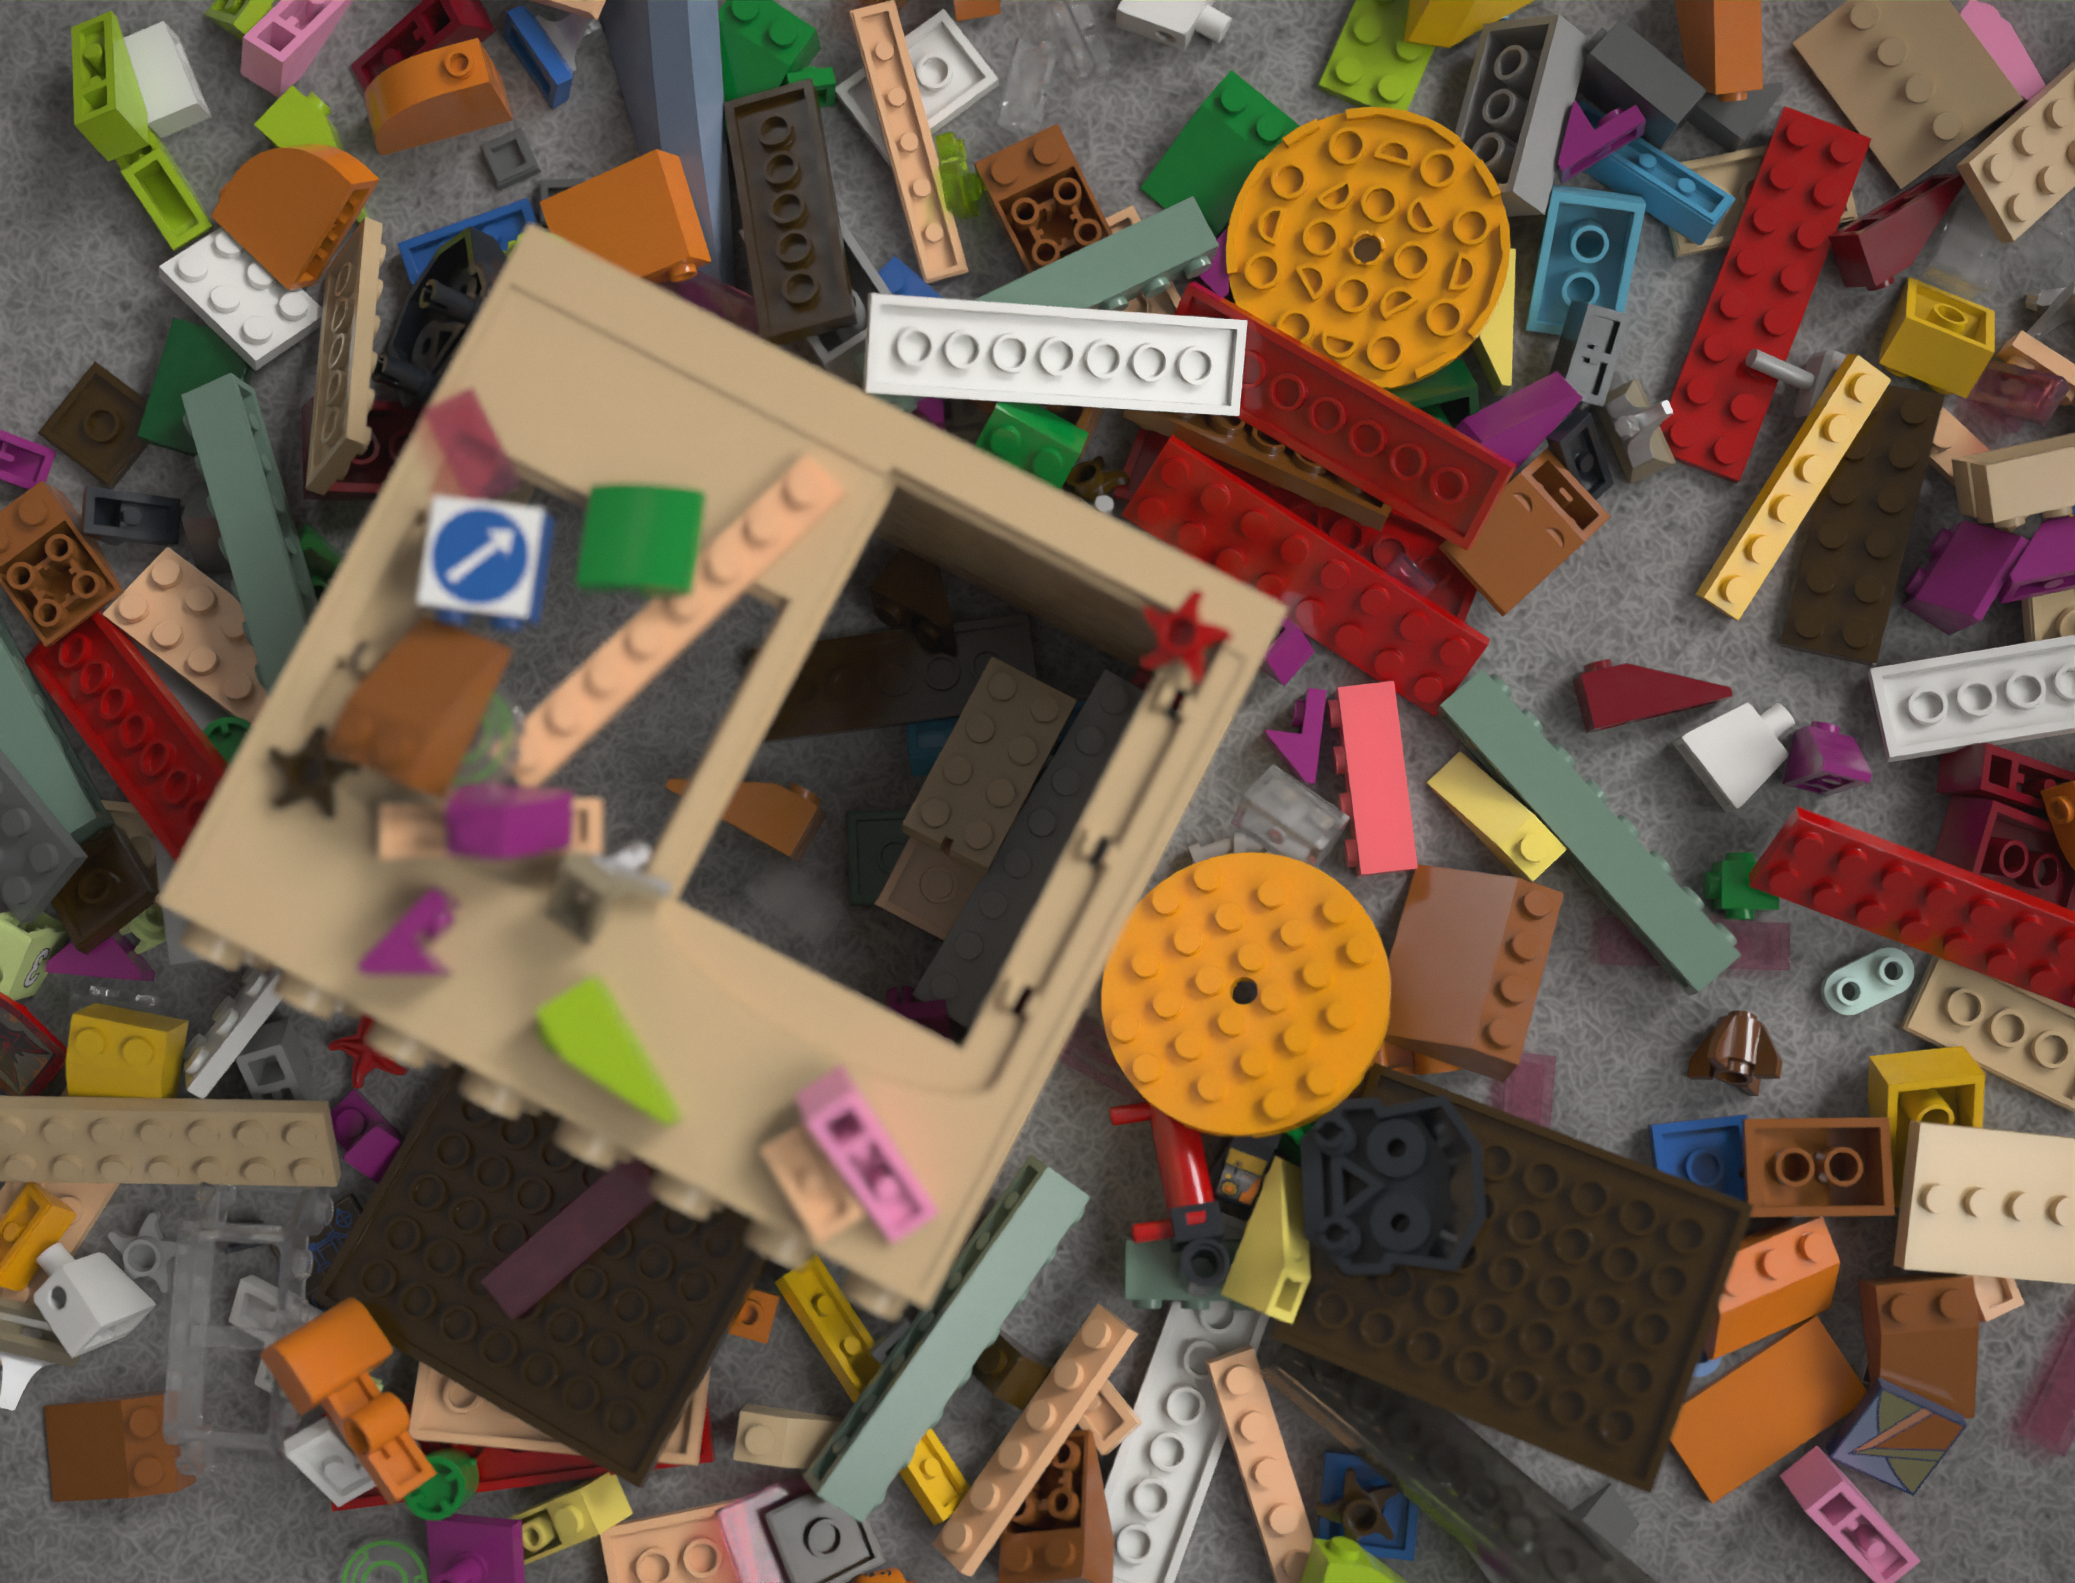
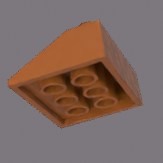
[1383,864,1564,1082]

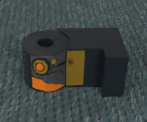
[1213,1133,1283,1212]

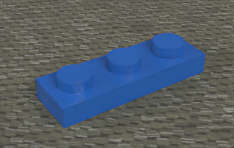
[397,198,539,287]

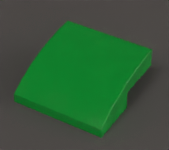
[575,484,707,599]

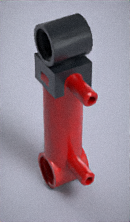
[1109,1096,1230,1297]

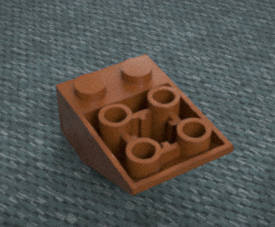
[974,123,1113,274]
[1439,448,1611,617]
[0,481,124,648]
[998,1429,1114,1583]

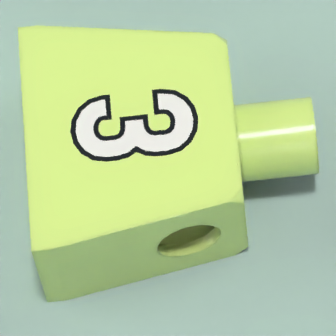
[0,911,69,1001]

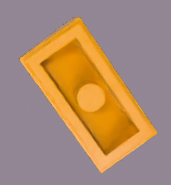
[0,1182,77,1292]

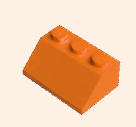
[1704,1216,1840,1360]

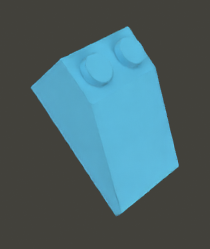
[1526,184,1646,335]

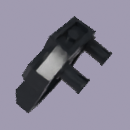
[371,226,508,415]
[1300,1095,1487,1277]

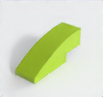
[115,126,214,252]

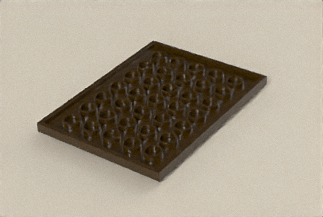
[311,1060,770,1488]
[1270,1062,1754,1495]

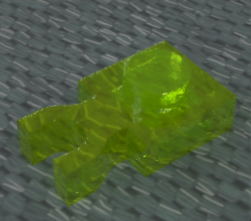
[935,131,982,220]

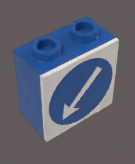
[418,496,554,633]

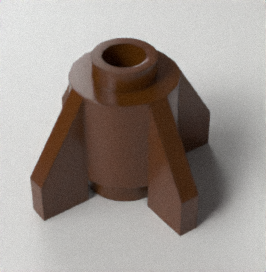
[1687,1010,1782,1096]

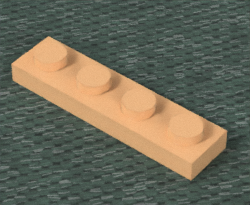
[380,799,603,861]

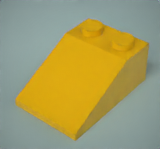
[66,1003,189,1099]
[1868,1046,1985,1207]

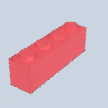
[1327,681,1418,877]

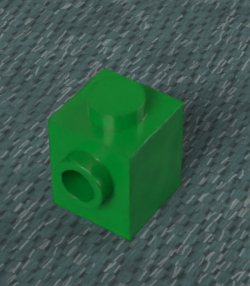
[1703,852,1779,920]

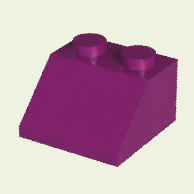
[1901,520,2030,635]

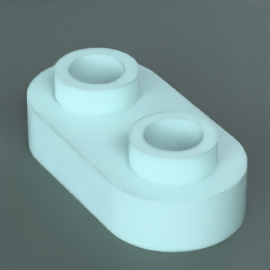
[1820,947,1914,1015]

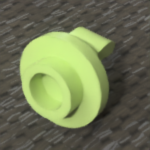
[119,904,166,954]

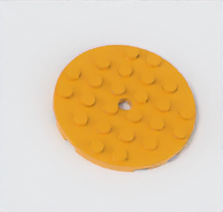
[1226,107,1510,390]
[1101,852,1391,1138]

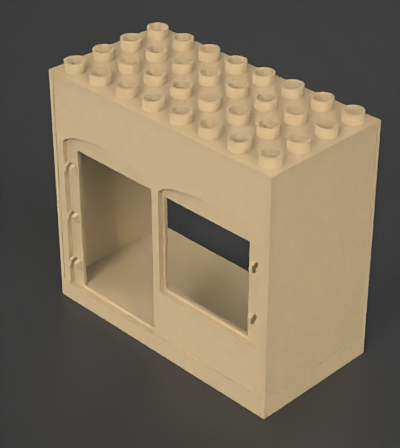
[157,223,1288,1320]

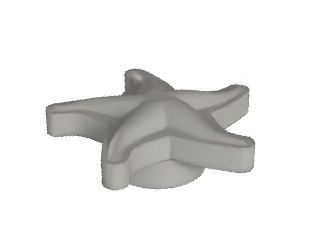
[108,1210,192,1293]

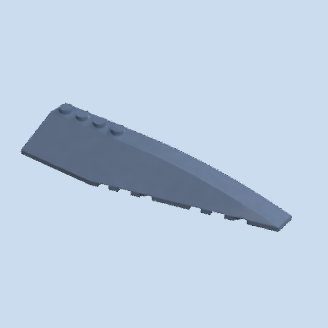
[600,0,738,328]

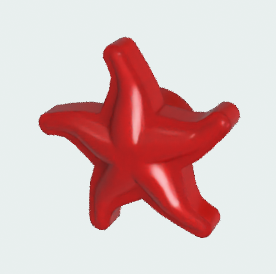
[1142,590,1233,684]
[328,1012,408,1089]

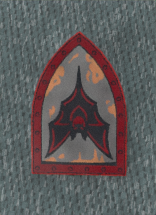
[0,992,67,1096]

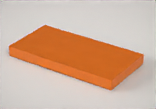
[1670,1315,1867,1504]

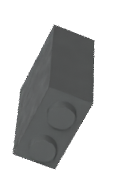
[1577,19,1707,150]

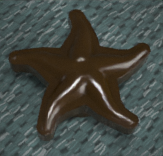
[1061,456,1130,506]
[268,725,362,819]
[1314,1467,1398,1543]

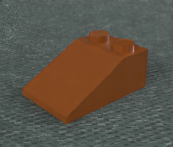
[324,614,512,800]
[665,779,827,863]
[1742,1117,1895,1217]
[1858,1272,1979,1419]
[44,1387,196,1502]

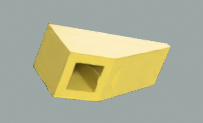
[1221,1156,1310,1324]
[508,1472,633,1565]

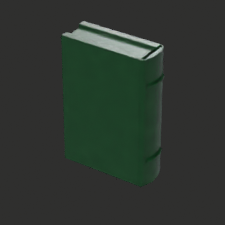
[137,317,256,457]

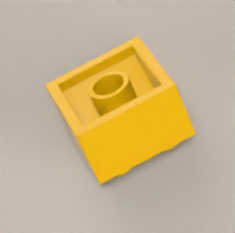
[1879,276,1995,399]

